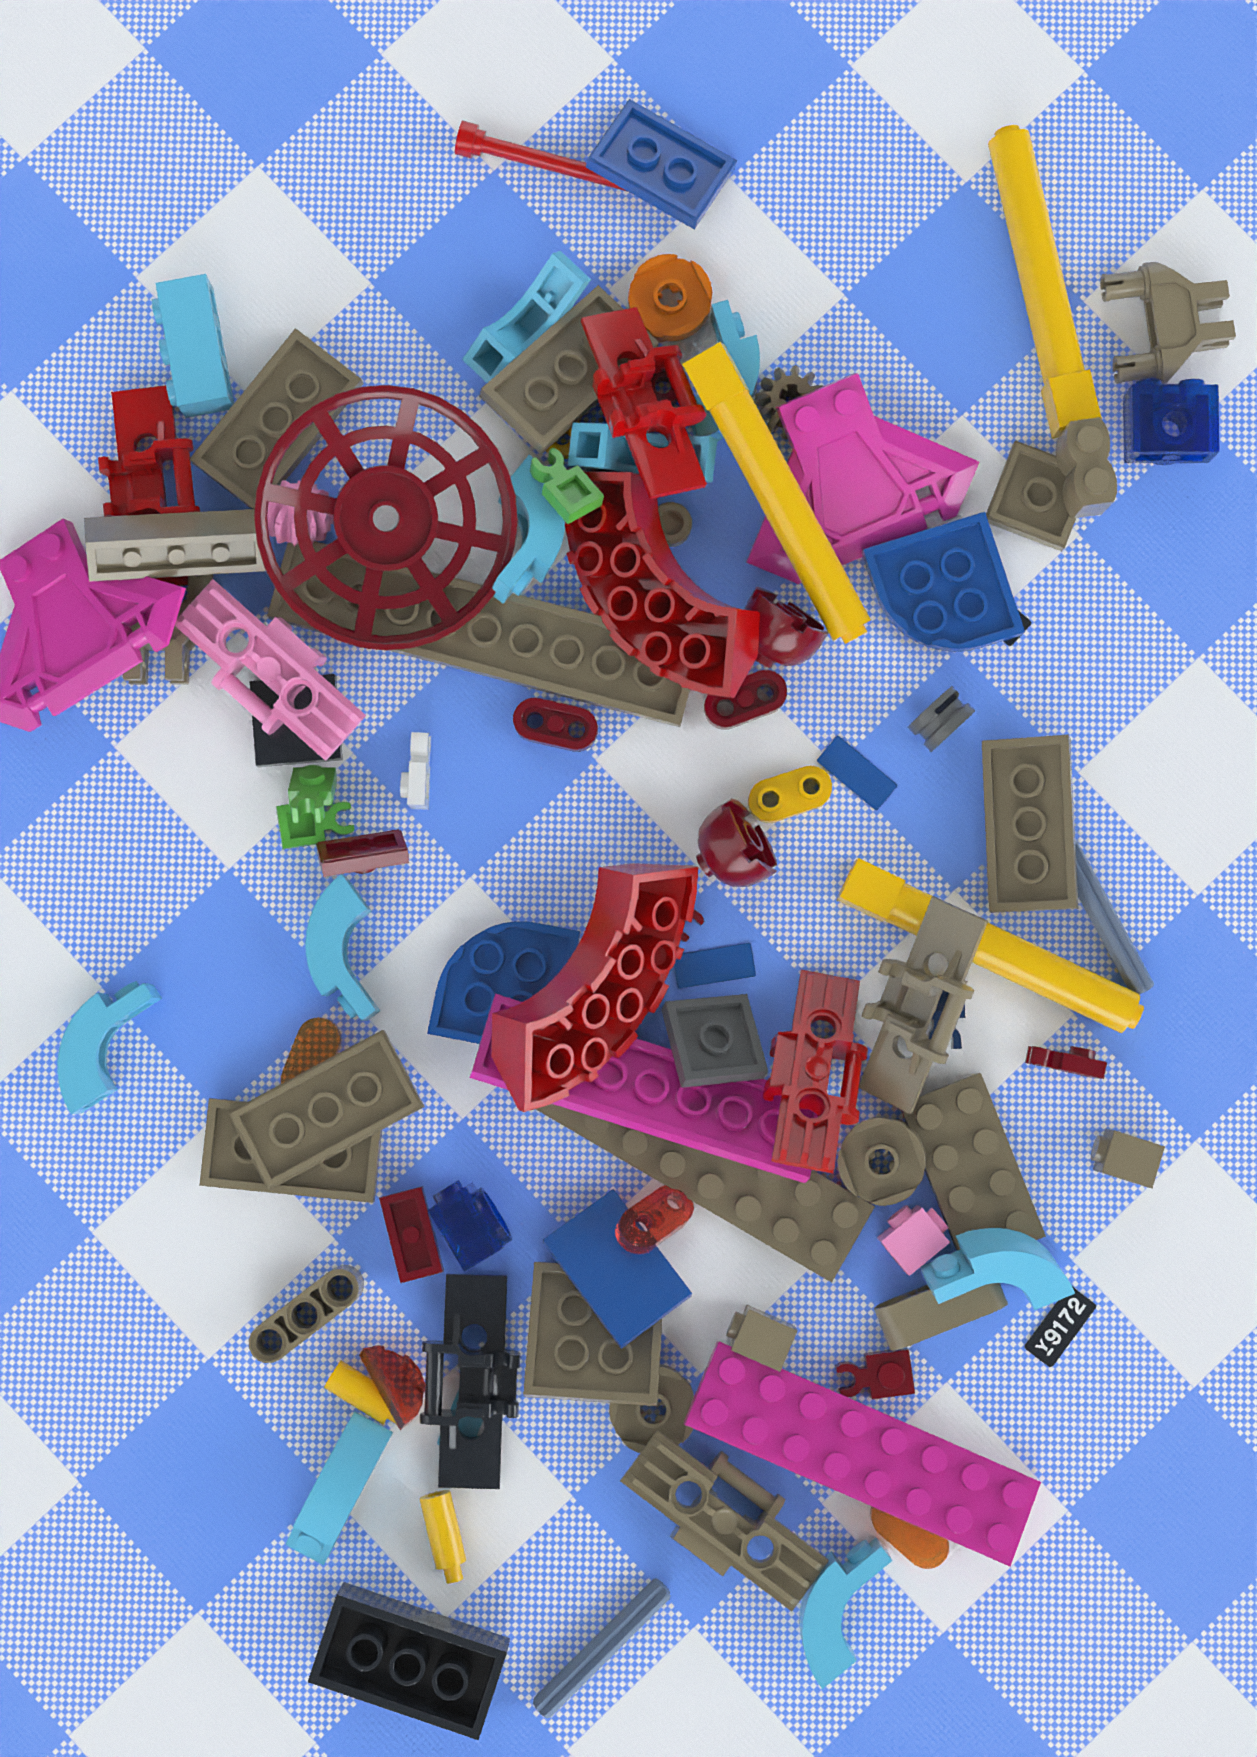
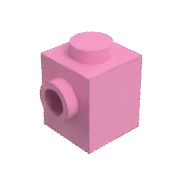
[877,1205,950,1276]

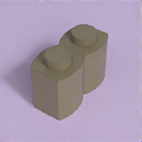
[1056,417,1117,519]

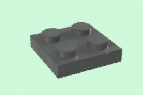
[661,994,768,1088]

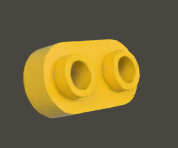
[748,766,832,823]

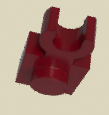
[1025,1046,1107,1079]
[835,1347,915,1400]

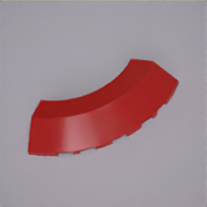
[565,472,761,698]
[491,863,699,1112]

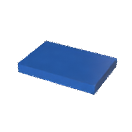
[586,99,737,230]
[543,1189,692,1349]

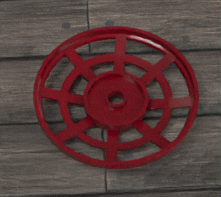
[254,385,518,651]

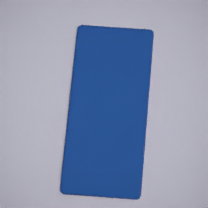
[817,736,897,810]
[674,943,756,989]

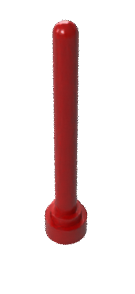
[455,120,628,192]

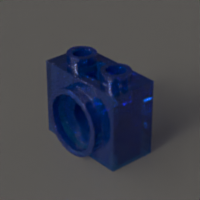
[1123,378,1220,466]
[427,1180,513,1272]

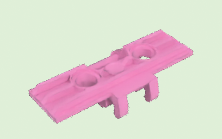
[175,579,366,761]

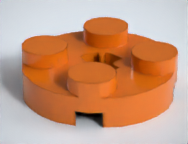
[628,254,713,343]

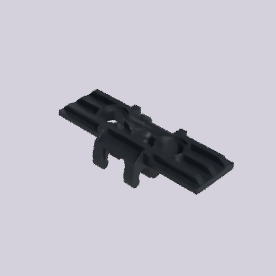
[419,1274,521,1489]

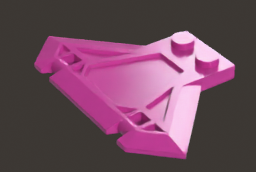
[746,373,980,584]
[0,519,186,732]

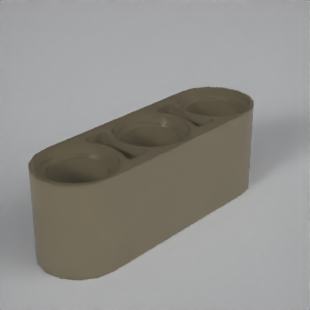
[249,1265,364,1363]
[874,1283,1008,1351]

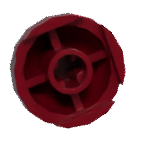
[744,587,829,668]
[696,798,777,887]

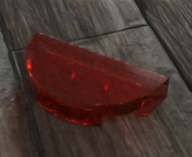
[359,1345,425,1431]

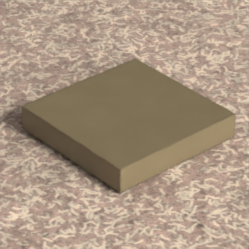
[986,440,1076,552]

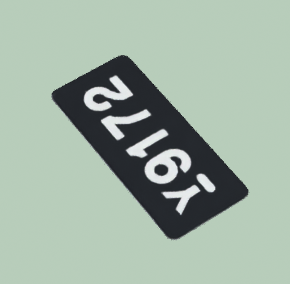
[1024,1286,1096,1367]

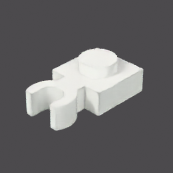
[400,732,431,810]

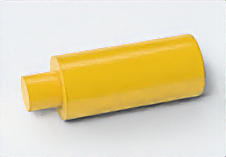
[324,1360,410,1427]
[419,1490,467,1584]

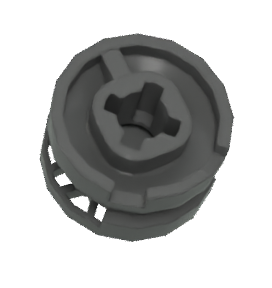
[908,686,975,752]

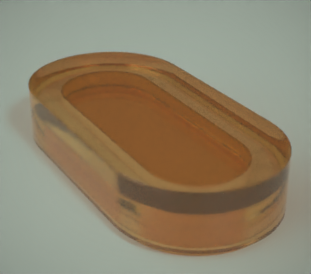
[281,1017,342,1084]
[870,1506,949,1569]

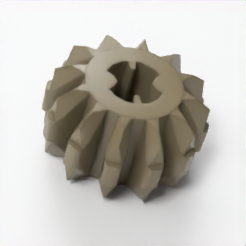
[754,365,823,440]

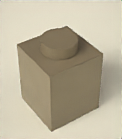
[1091,1129,1165,1189]
[726,1305,798,1372]

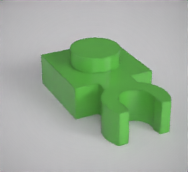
[530,448,604,524]
[288,765,337,823]
[276,802,355,850]

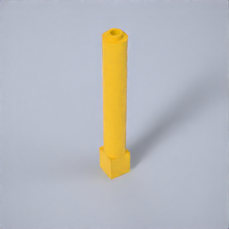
[988,125,1102,439]
[682,342,871,644]
[836,858,1144,1033]

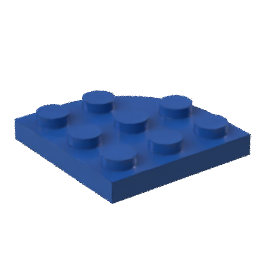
[861,512,1025,652]
[427,921,581,1044]

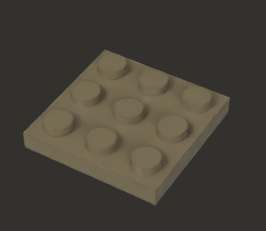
[523,1262,662,1406]

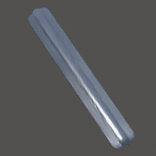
[1075,838,1154,994]
[533,1578,671,1719]

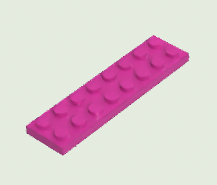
[469,994,818,1183]
[683,1341,1041,1567]

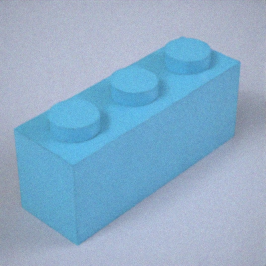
[152,274,234,418]

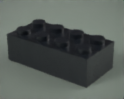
[308,1582,510,1741]

